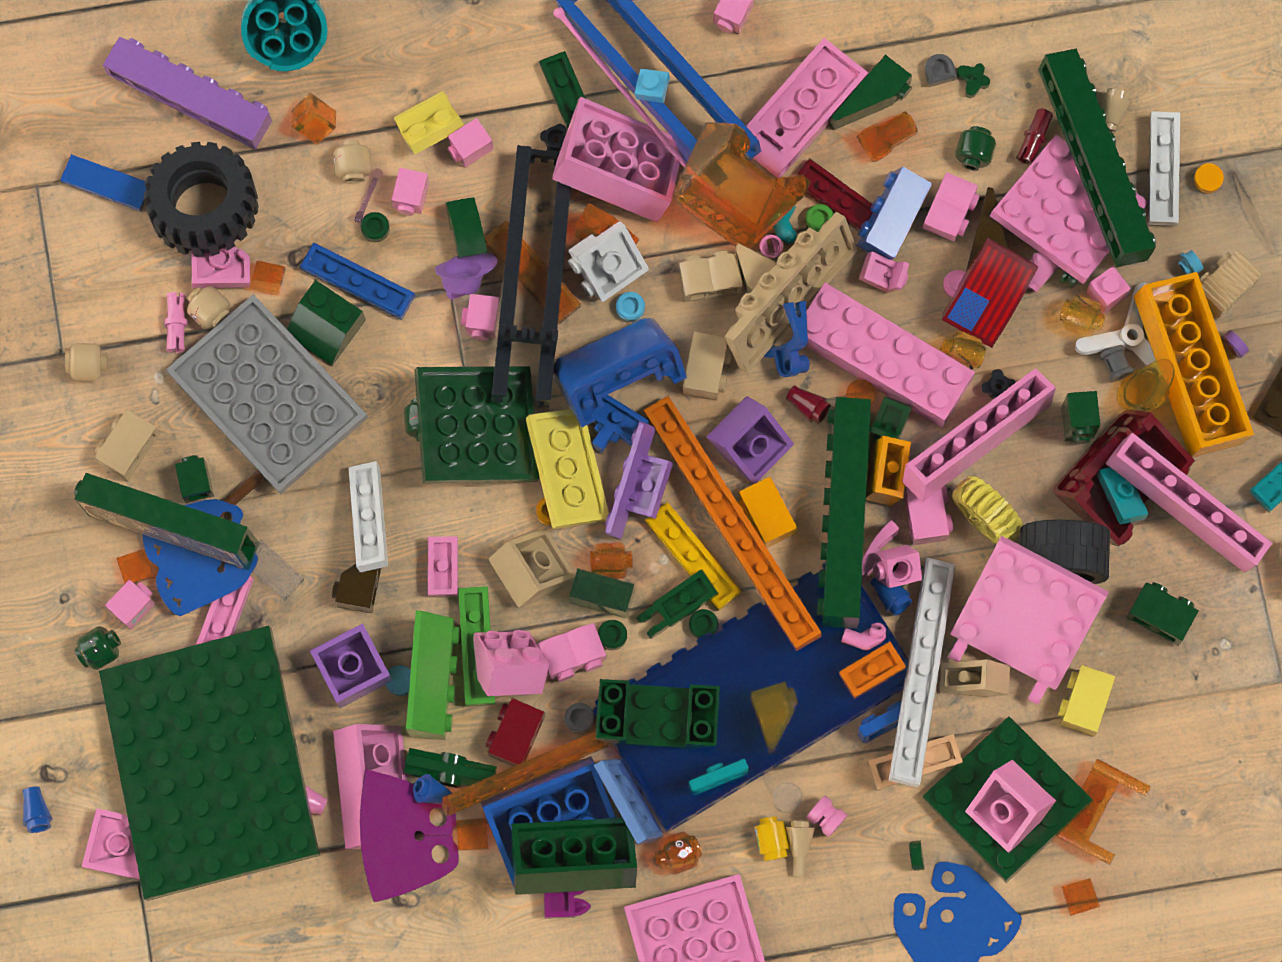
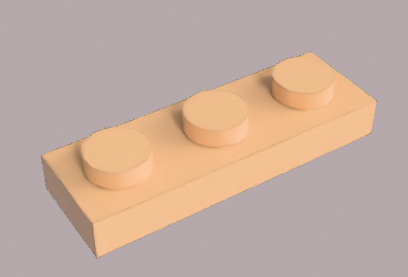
[868,734,963,791]

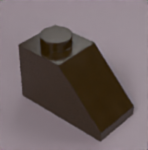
[332,564,382,614]

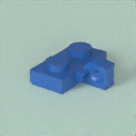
[592,395,649,454]

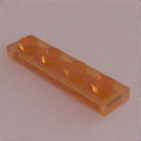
[484,220,581,325]

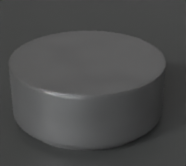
[565,703,595,734]

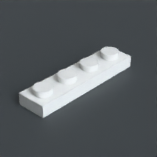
[1148,111,1180,226]
[348,461,388,572]

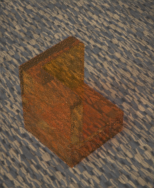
[291,93,336,144]

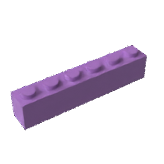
[103,36,272,150]

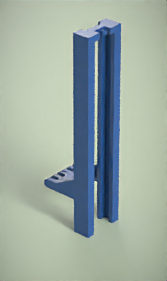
[556,0,762,185]

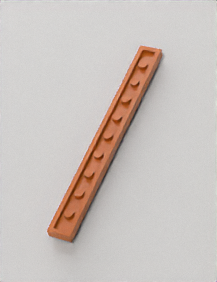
[644,395,822,651]

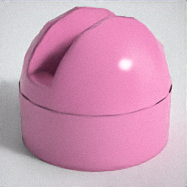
[759,235,783,258]

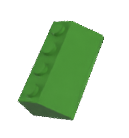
[406,610,460,740]

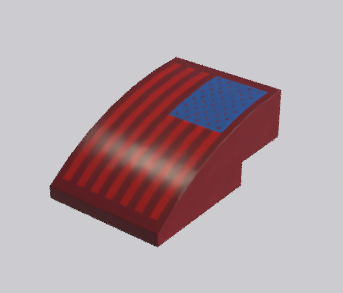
[942,238,1038,348]

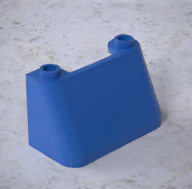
[553,318,687,428]

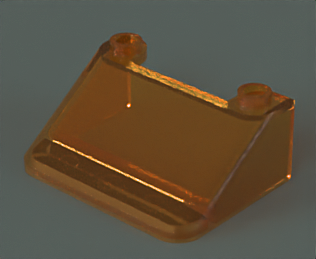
[675,122,811,249]

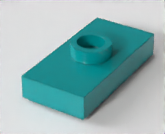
[1249,462,1282,513]
[1096,467,1148,524]
[689,758,749,795]

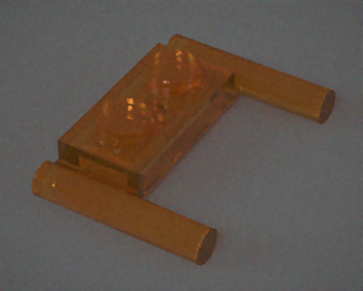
[1057,759,1151,865]

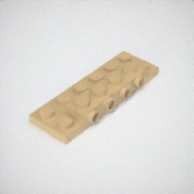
[725,212,858,374]

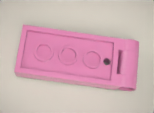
[746,38,868,179]

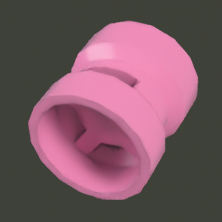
[806,795,848,837]

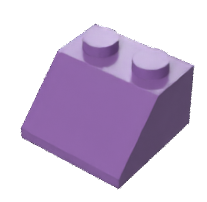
[707,396,794,485]

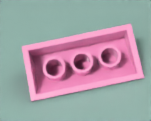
[333,724,407,849]

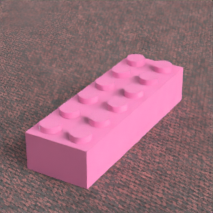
[806,283,975,428]

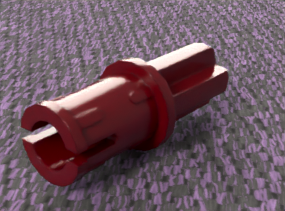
[1016,108,1053,165]

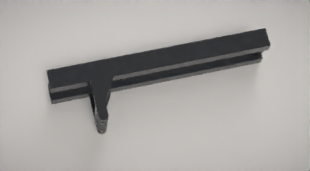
[491,145,571,408]

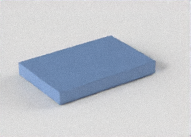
[594,759,663,844]

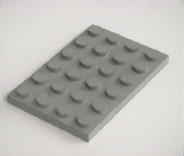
[166,294,368,495]

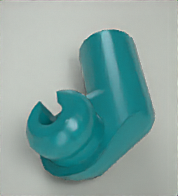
[772,201,797,244]

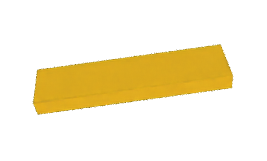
[645,502,742,611]

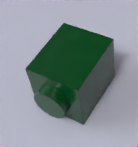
[175,455,214,503]

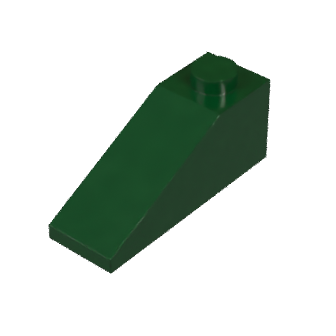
[830,54,912,130]

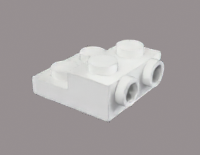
[568,221,649,302]

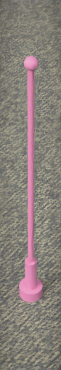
[554,7,735,222]

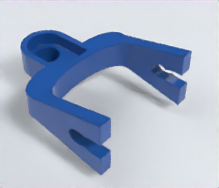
[764,301,810,377]

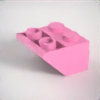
[473,630,549,696]

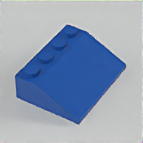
[480,756,616,890]

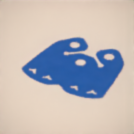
[143,499,258,617]
[894,861,1022,962]

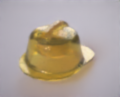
[1116,359,1175,412]

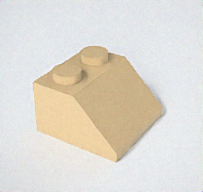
[488,528,576,608]

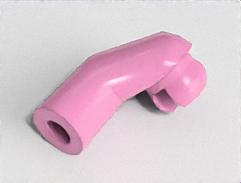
[841,623,886,650]

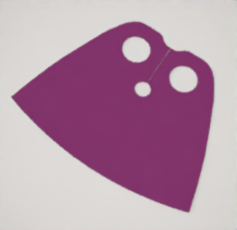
[360,769,459,903]

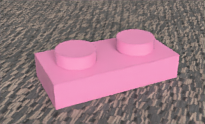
[428,536,458,597]

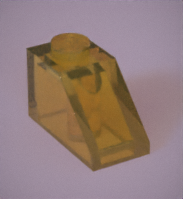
[750,682,798,753]

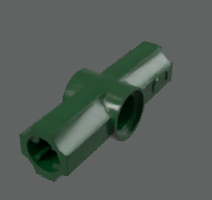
[404,748,497,792]

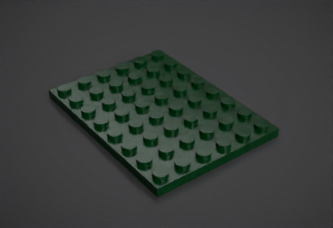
[99,625,320,901]

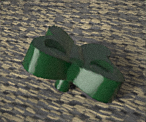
[957,63,990,98]

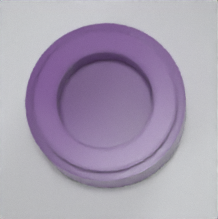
[1221,330,1249,358]

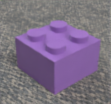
[310,624,392,708]

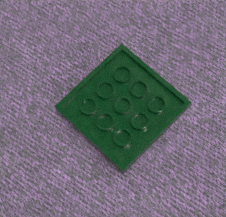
[414,366,539,484]
[923,716,1093,883]

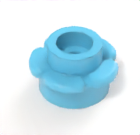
[1178,250,1204,275]

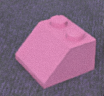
[965,760,1056,853]

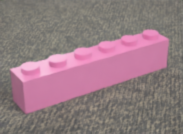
[903,368,1056,502]
[1106,433,1272,573]

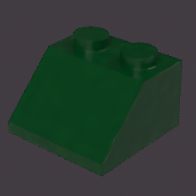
[287,280,366,366]

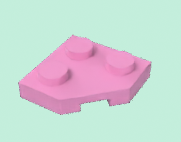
[191,246,250,288]
[82,808,140,880]

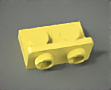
[394,91,464,154]

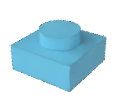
[634,69,670,103]

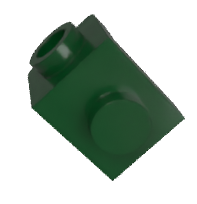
[869,396,912,440]

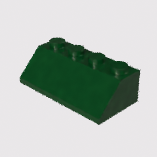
[511,818,638,895]

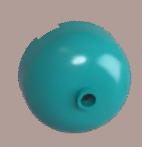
[241,0,328,71]

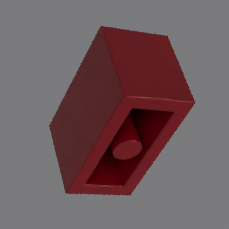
[485,698,546,770]

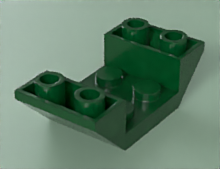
[596,679,720,749]

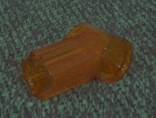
[856,111,918,162]

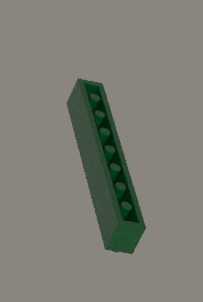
[1038,48,1156,268]
[817,397,871,629]

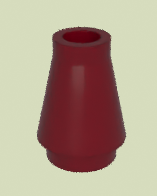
[786,385,831,424]

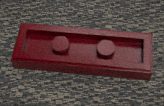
[792,158,873,231]

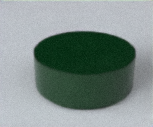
[360,212,390,242]
[689,609,719,640]
[598,620,627,651]
[909,840,925,871]

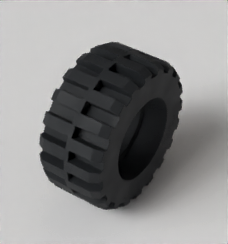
[144,142,259,257]

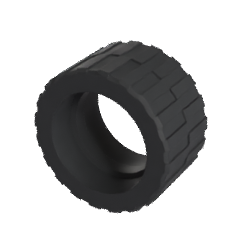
[1020,519,1110,584]

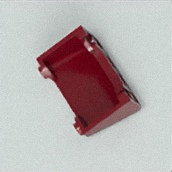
[1053,409,1195,547]

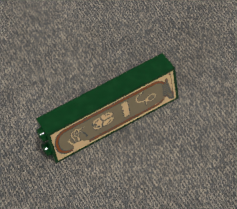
[74,473,260,570]

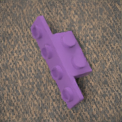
[605,422,673,539]

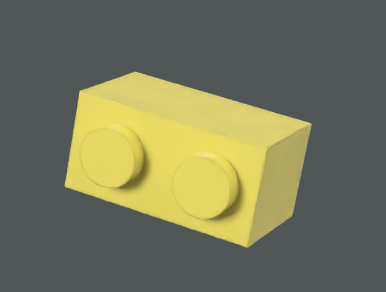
[1058,665,1116,737]

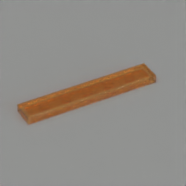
[442,731,609,816]

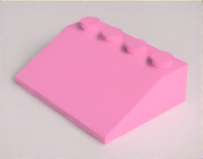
[552,97,682,223]

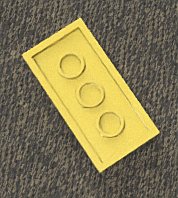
[525,409,609,529]

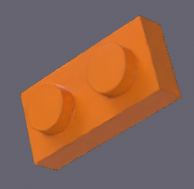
[839,642,906,699]

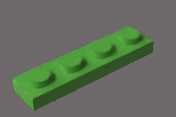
[458,586,496,707]

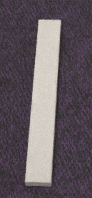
[889,557,955,788]

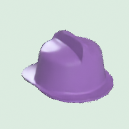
[435,252,498,300]

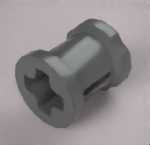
[1100,345,1135,382]

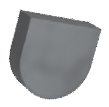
[925,54,957,87]

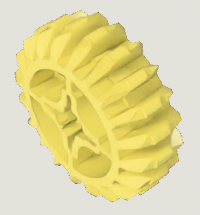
[952,476,1023,545]

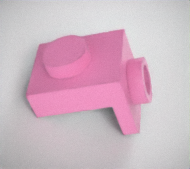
[859,251,909,293]

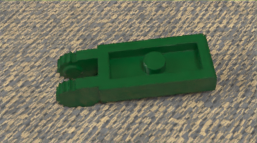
[636,569,719,639]

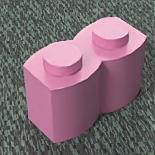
[923,172,980,242]
[538,623,606,682]

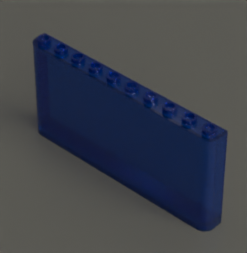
[592,562,908,833]

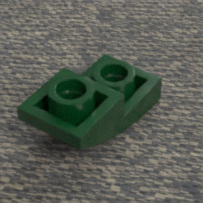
[445,197,487,258]

